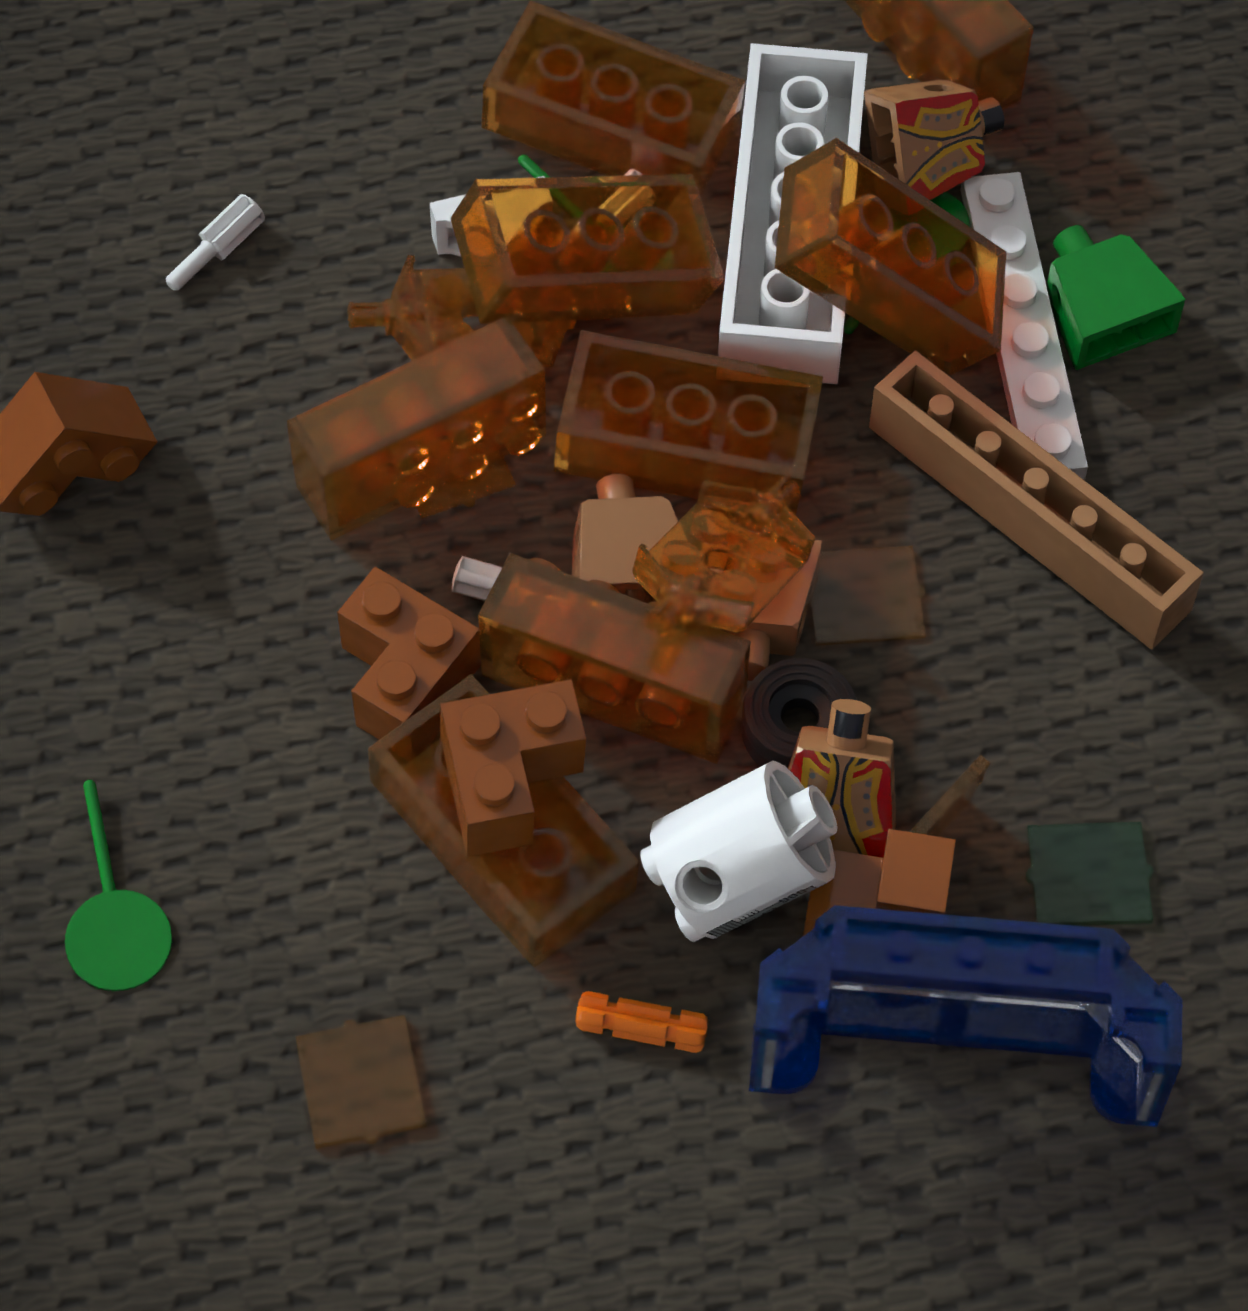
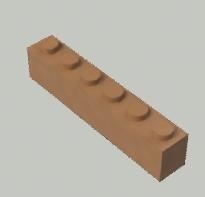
[869,350,1204,650]

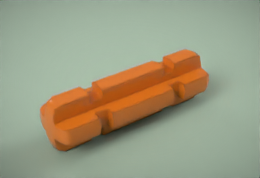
[576,991,709,1053]

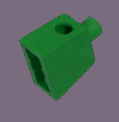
[1047,225,1185,370]

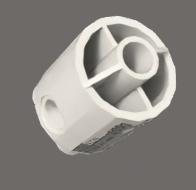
[640,760,838,942]

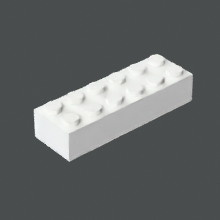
[717,43,868,384]

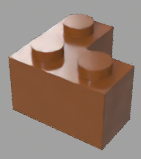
[0,372,158,516]
[337,567,482,757]
[440,679,586,857]
[802,829,956,970]

